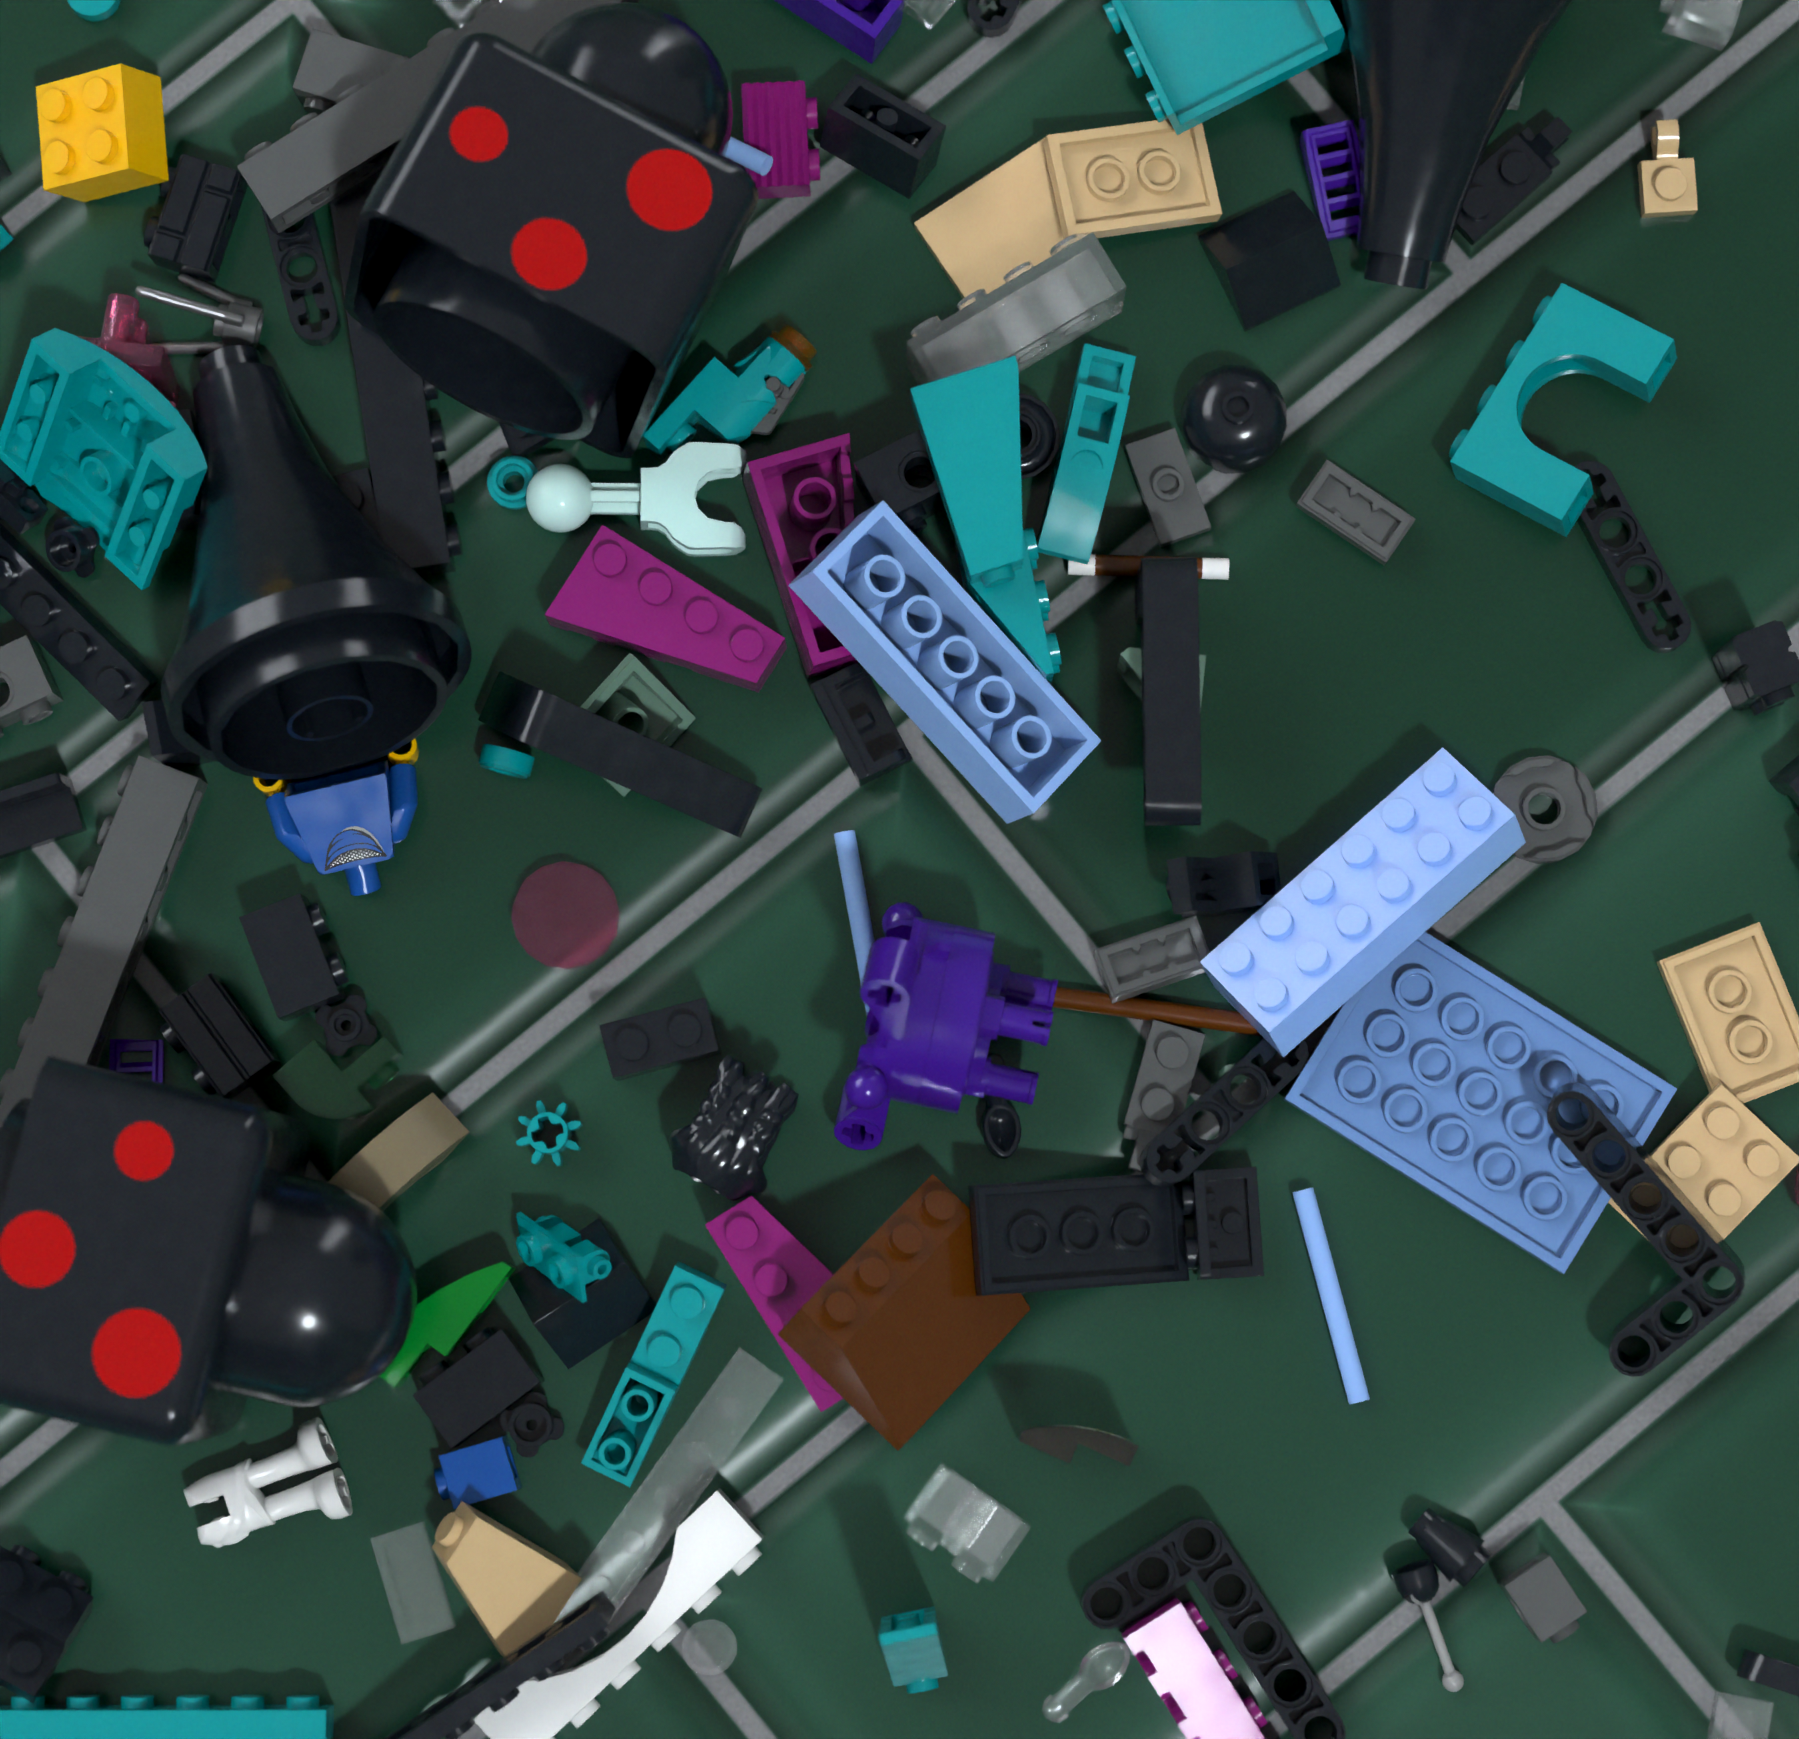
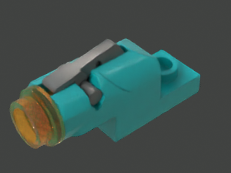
[643,324,817,460]

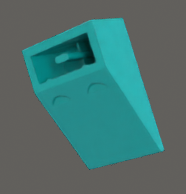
[955,525,1062,685]

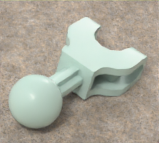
[526,442,746,557]

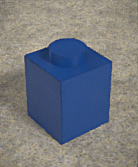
[434,1435,523,1509]

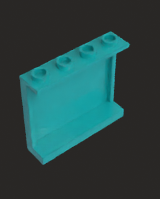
[1102,0,1348,135]

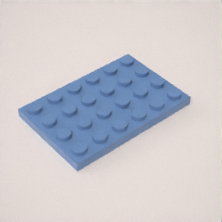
[1283,932,1677,1274]

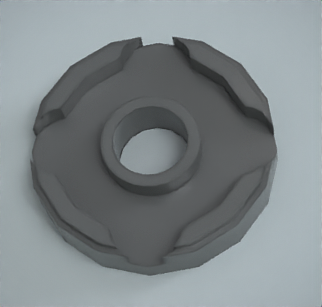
[1492,756,1598,864]

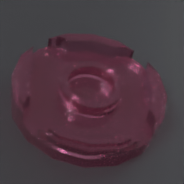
[511,861,620,970]

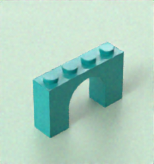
[1449,283,1677,537]

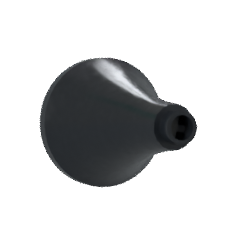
[1341,0,1574,289]
[161,345,472,780]

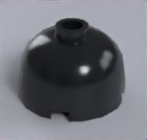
[1180,365,1287,474]

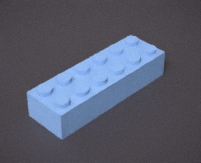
[788,500,1101,824]
[1200,747,1526,1057]

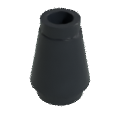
[1408,1508,1492,1587]

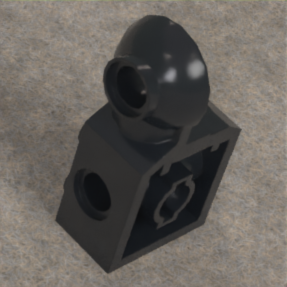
[854,394,1060,534]

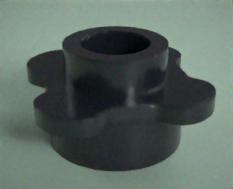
[46,517,100,578]
[315,995,378,1057]
[499,1392,565,1458]

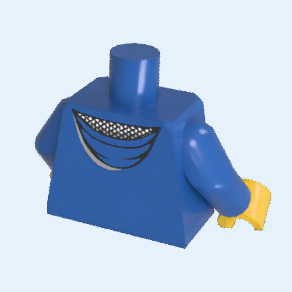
[253,738,419,896]

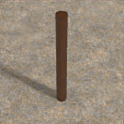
[1053,986,1263,1037]

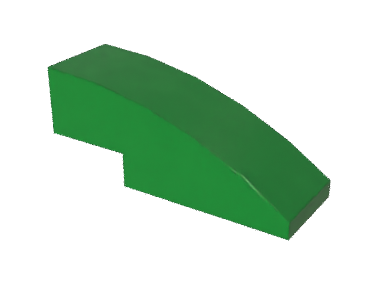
[379,1261,517,1388]

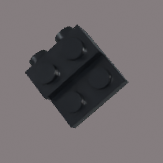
[0,1544,94,1704]

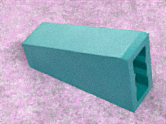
[910,356,1023,588]

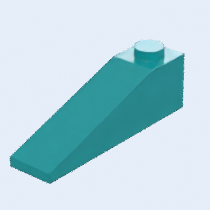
[879,1606,948,1694]

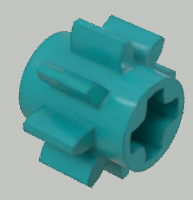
[516,1100,584,1167]

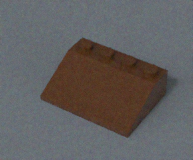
[778,1174,1030,1451]

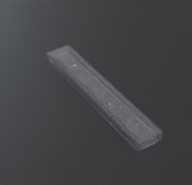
[554,1347,784,1623]

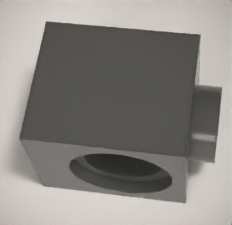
[1497,1552,1587,1644]

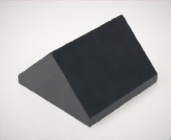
[1198,191,1341,332]
[509,1218,657,1370]

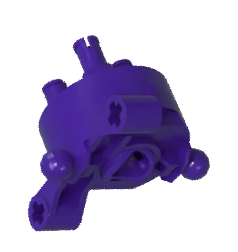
[834,902,1058,1150]

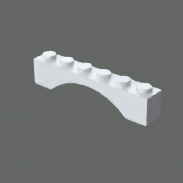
[474,1488,764,1739]

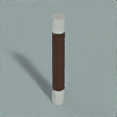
[1068,554,1229,580]

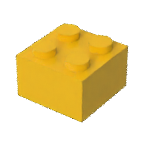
[36,63,169,202]

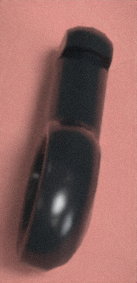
[980,1052,1022,1159]

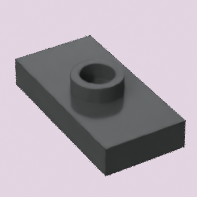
[1124,428,1211,548]
[1295,460,1416,566]
[1094,916,1210,1004]

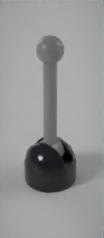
[1392,1559,1464,1692]

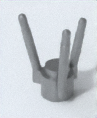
[135,273,264,354]

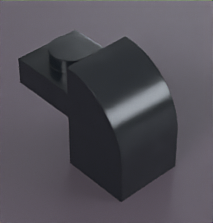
[1166,851,1281,918]

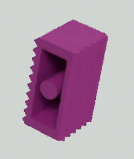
[741,80,821,199]

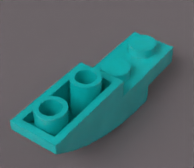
[1037,343,1136,565]
[581,1261,727,1487]

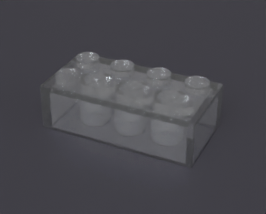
[907,232,1127,386]

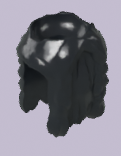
[668,1055,799,1201]

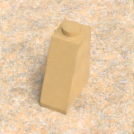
[431,1501,582,1657]

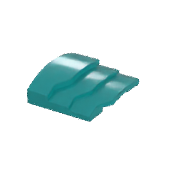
[0,328,208,590]

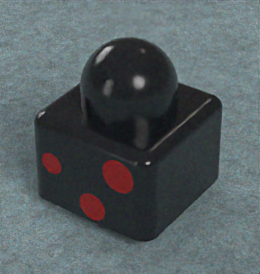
[344,2,758,458]
[0,1056,417,1446]

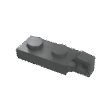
[1123,1019,1206,1173]

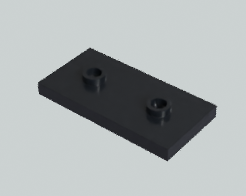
[968,1172,1189,1296]

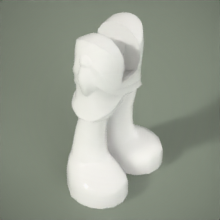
[183,1417,353,1548]

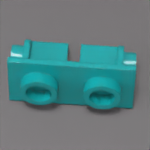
[516,1211,612,1303]

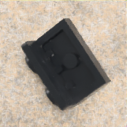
[1181,1167,1264,1280]

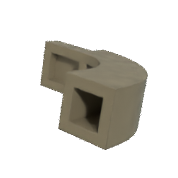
[327,1092,469,1212]

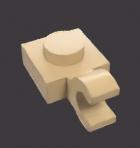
[1637,119,1698,218]

